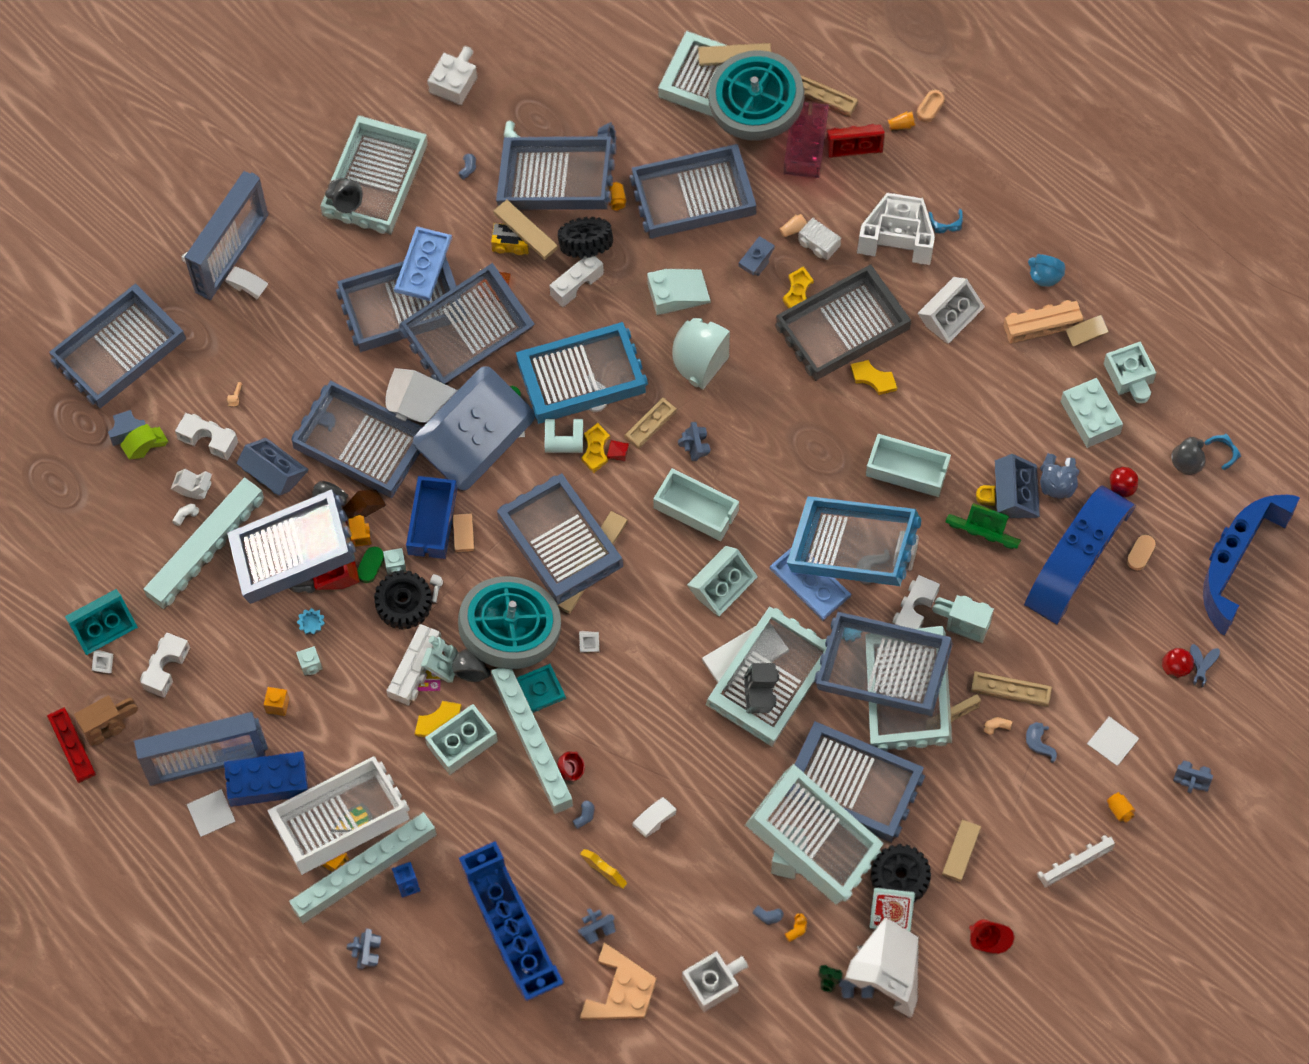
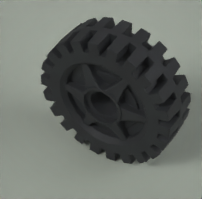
[557,217,613,258]
[374,570,432,629]
[871,844,931,903]

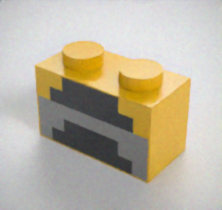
[491,223,530,255]

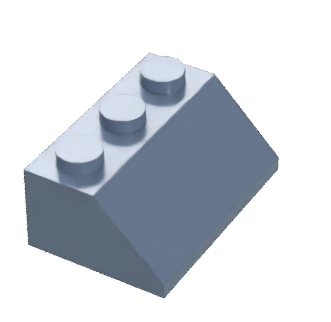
[236,438,309,496]
[995,454,1040,518]

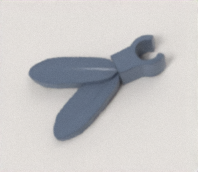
[1190,644,1220,687]

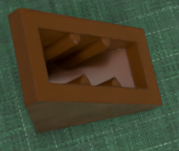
[343,490,386,519]

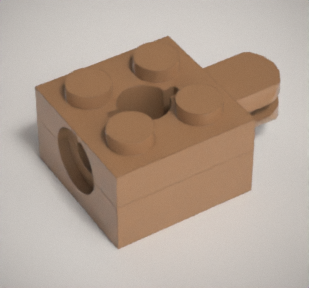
[74,695,138,747]

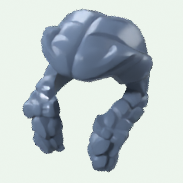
[1040,453,1079,499]

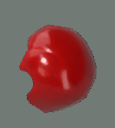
[1109,467,1139,497]
[1162,648,1194,678]
[557,751,585,781]

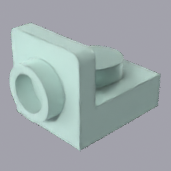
[383,548,406,575]
[296,646,322,675]

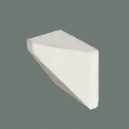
[579,631,599,652]
[92,650,113,674]

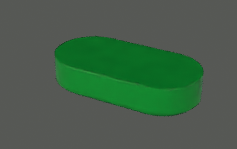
[357,546,384,583]

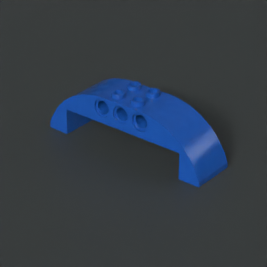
[1024,485,1136,625]
[1203,495,1300,636]
[459,841,564,1001]

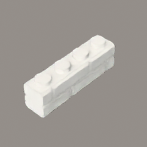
[386,624,442,705]

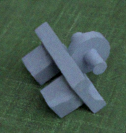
[678,422,710,461]
[1173,761,1213,794]
[577,908,616,944]
[347,929,381,969]
[839,979,874,998]

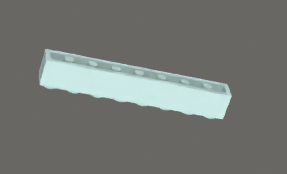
[144,477,264,609]
[491,668,573,814]
[289,812,436,924]

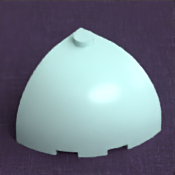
[672,318,730,389]

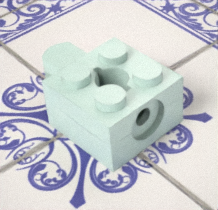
[1104,341,1156,404]
[932,595,994,643]

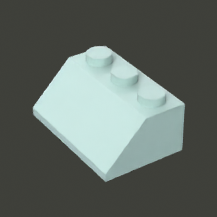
[687,546,758,616]

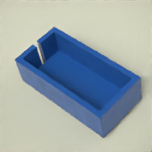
[406,476,457,559]
[224,751,309,807]

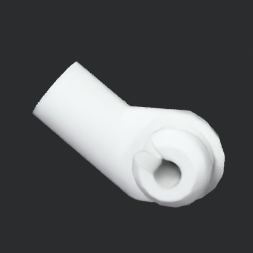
[172,504,199,526]

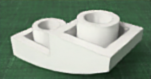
[225,267,268,299]
[632,797,677,837]

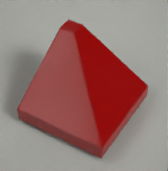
[607,440,629,461]

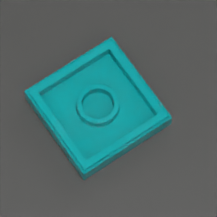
[516,664,566,713]

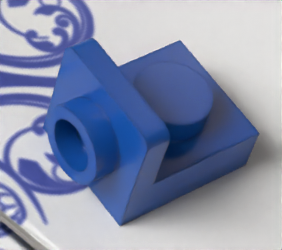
[392,862,420,897]

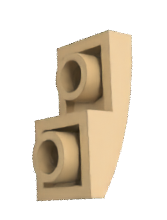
[1066,315,1109,347]

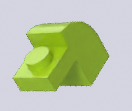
[120,424,169,460]

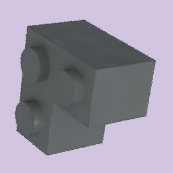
[744,663,779,713]

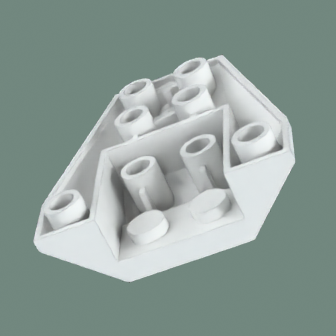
[845,918,918,1018]

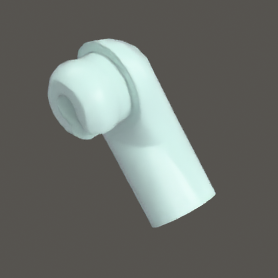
[504,121,521,137]

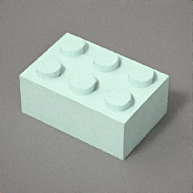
[1061,378,1123,448]
[425,704,497,775]

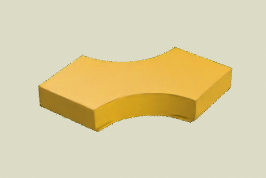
[782,267,814,309]
[850,360,897,395]
[581,423,610,473]
[415,701,462,738]
[580,849,627,889]

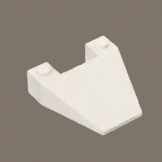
[857,193,935,265]

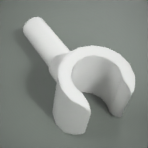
[430,574,443,603]

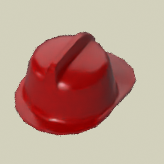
[969,919,1015,954]

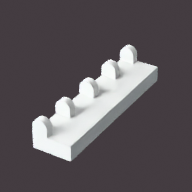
[1037,835,1115,888]

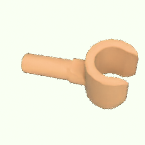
[227,382,242,406]

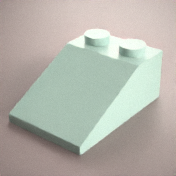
[647,269,711,315]

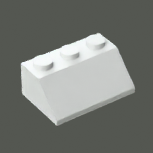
[917,277,985,343]

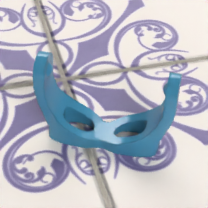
[928,209,963,233]
[1204,434,1241,470]

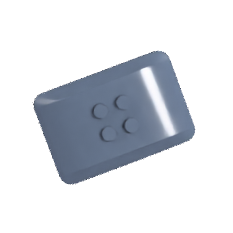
[413,366,535,491]

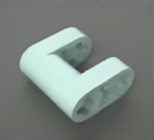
[545,419,583,453]

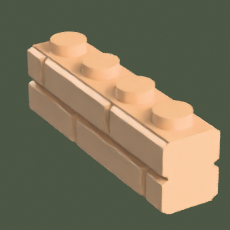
[1004,300,1083,344]

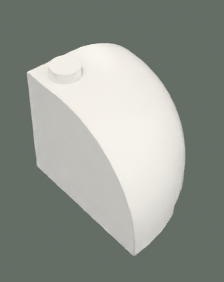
[386,368,458,423]

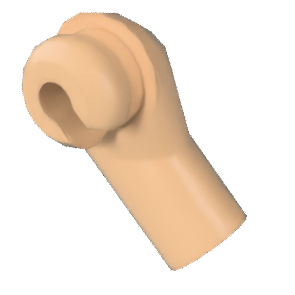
[984,717,1012,735]

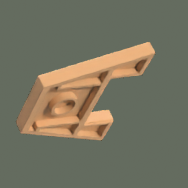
[580,943,656,1020]

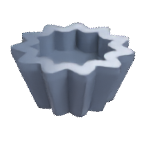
[597,122,617,144]

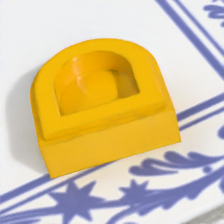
[976,485,995,506]

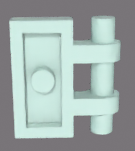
[421,636,459,682]

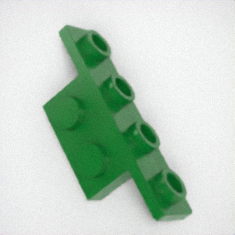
[945,503,1021,549]

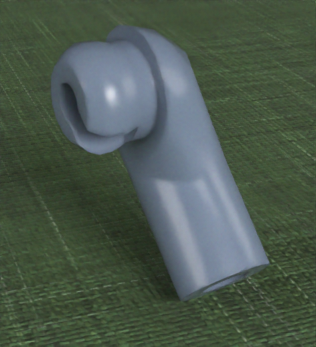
[458,154,476,180]
[572,801,595,829]
[753,905,784,924]

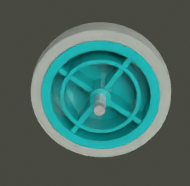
[708,50,805,140]
[458,576,561,669]

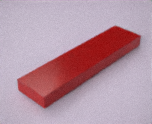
[47,707,96,784]

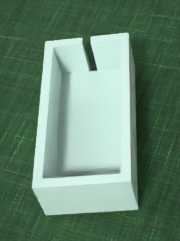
[866,434,951,497]
[653,468,739,541]

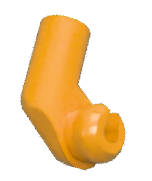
[785,913,807,942]

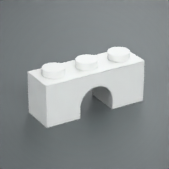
[549,255,604,307]
[175,413,238,461]
[892,575,940,629]
[140,633,190,698]

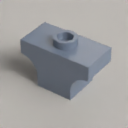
[738,236,775,276]
[108,410,146,446]

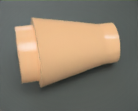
[779,214,807,238]

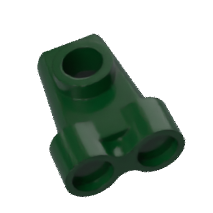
[818,965,843,993]

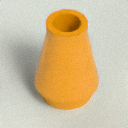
[888,111,915,130]

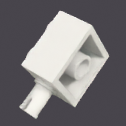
[428,46,477,105]
[682,951,748,1012]

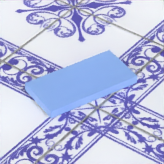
[394,226,452,301]
[770,547,851,620]

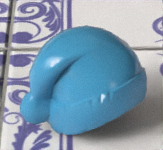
[1028,254,1066,287]

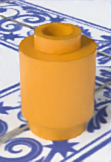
[608,182,626,210]
[1107,792,1135,823]

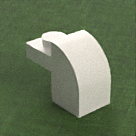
[171,468,212,499]

